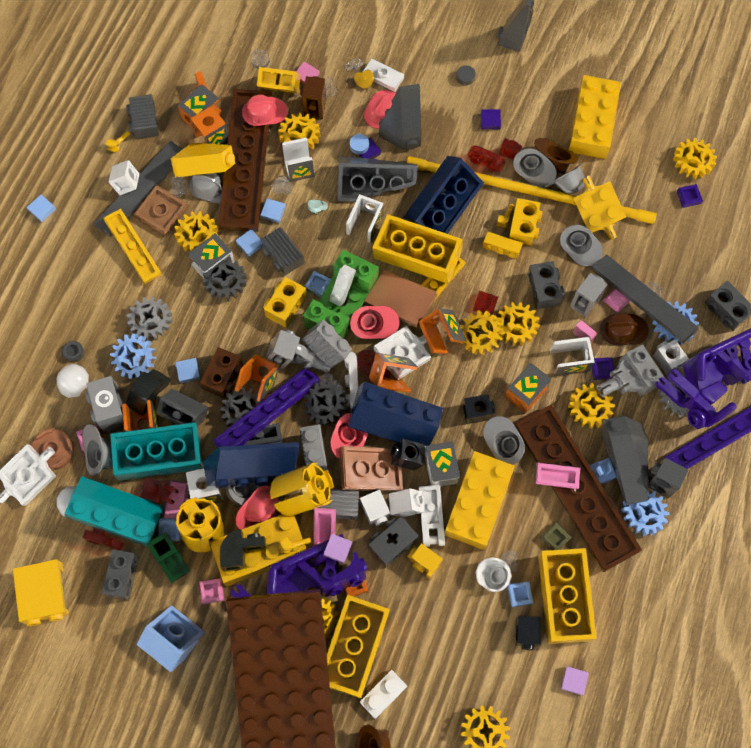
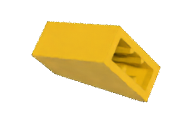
[171,142,235,177]

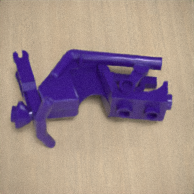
[656,328,751,429]
[231,534,368,598]

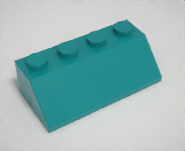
[111,422,204,481]
[64,476,164,547]

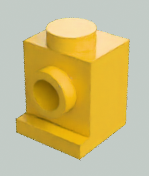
[407,543,443,580]

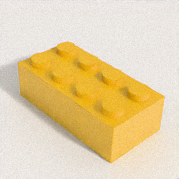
[568,75,621,159]
[372,214,463,284]
[444,451,515,550]
[210,514,307,587]
[538,548,597,644]
[327,595,390,699]

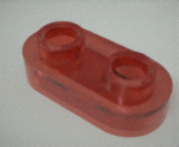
[467,145,506,172]
[357,349,390,383]

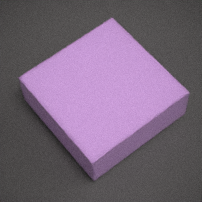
[323,534,352,563]
[561,666,589,696]

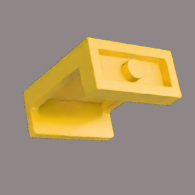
[13,559,69,627]

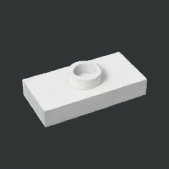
[362,59,404,92]

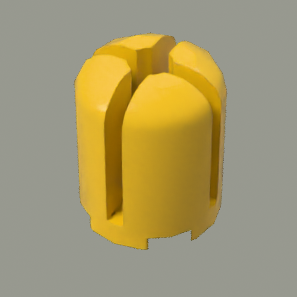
[270,463,334,516]
[176,497,224,552]

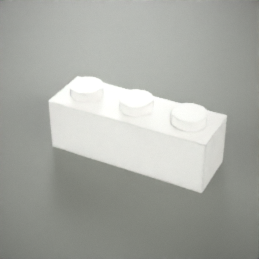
[329,265,356,306]

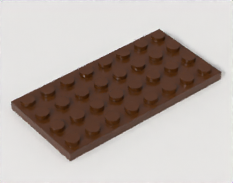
[226,589,336,748]

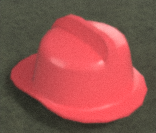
[364,90,396,129]
[242,95,288,126]
[350,306,399,339]
[330,413,368,459]
[235,486,280,530]

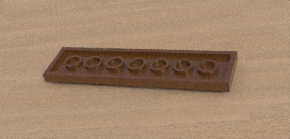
[218,89,272,232]
[514,405,642,572]

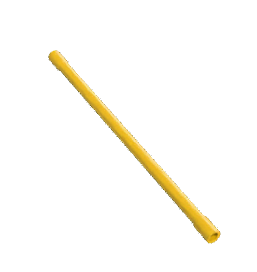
[407,156,657,224]

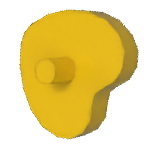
[354,69,374,89]

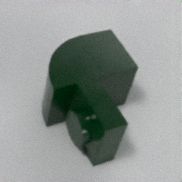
[147,532,191,583]

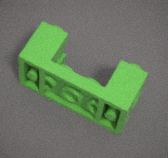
[303,250,379,339]

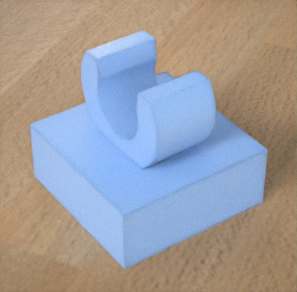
[590,458,617,485]

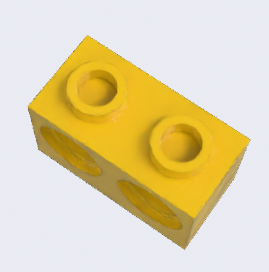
[257,67,301,94]
[509,198,543,246]
[263,277,307,328]

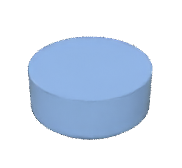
[350,134,369,154]

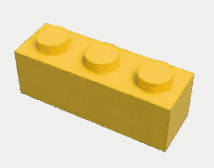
[483,231,523,259]

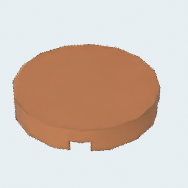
[32,428,74,471]

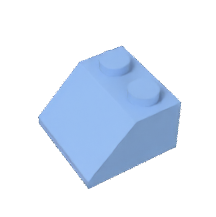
[136,605,205,672]

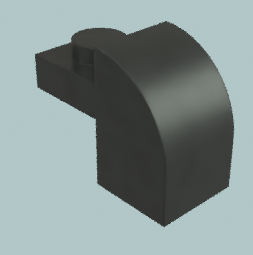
[126,369,171,416]
[220,530,267,571]

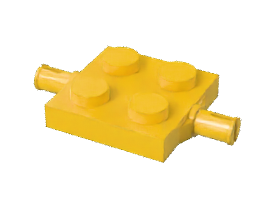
[573,176,626,240]

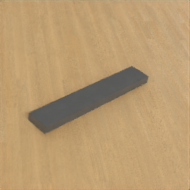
[94,141,183,237]
[592,254,698,343]

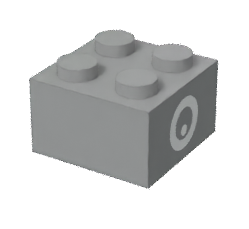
[85,376,124,434]

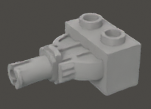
[265,330,330,373]
[596,345,665,397]

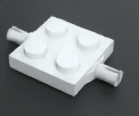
[373,326,431,380]
[0,445,56,506]

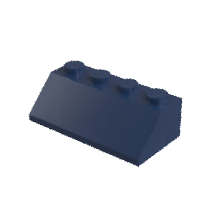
[403,156,484,234]
[347,381,443,446]
[203,442,300,489]

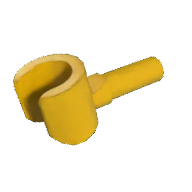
[106,131,130,152]
[496,204,514,228]
[278,537,311,554]

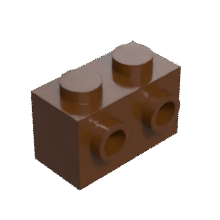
[300,76,326,119]
[200,347,244,399]

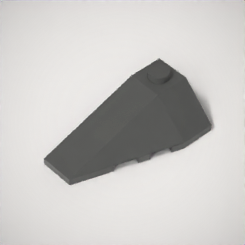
[498,0,534,52]
[379,84,421,149]
[337,156,418,202]
[601,416,648,505]

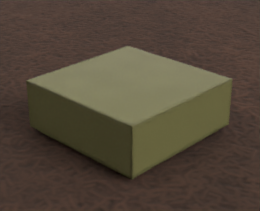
[540,523,572,550]

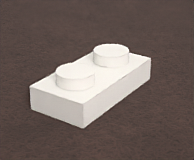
[359,670,407,719]

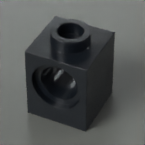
[462,394,495,424]
[391,439,426,471]
[516,616,541,650]

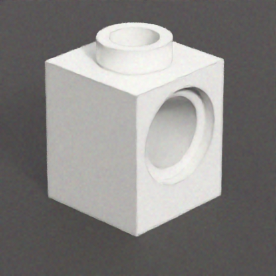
[108,160,139,195]
[653,340,689,376]
[388,488,424,517]
[360,490,390,526]

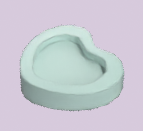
[308,200,328,214]

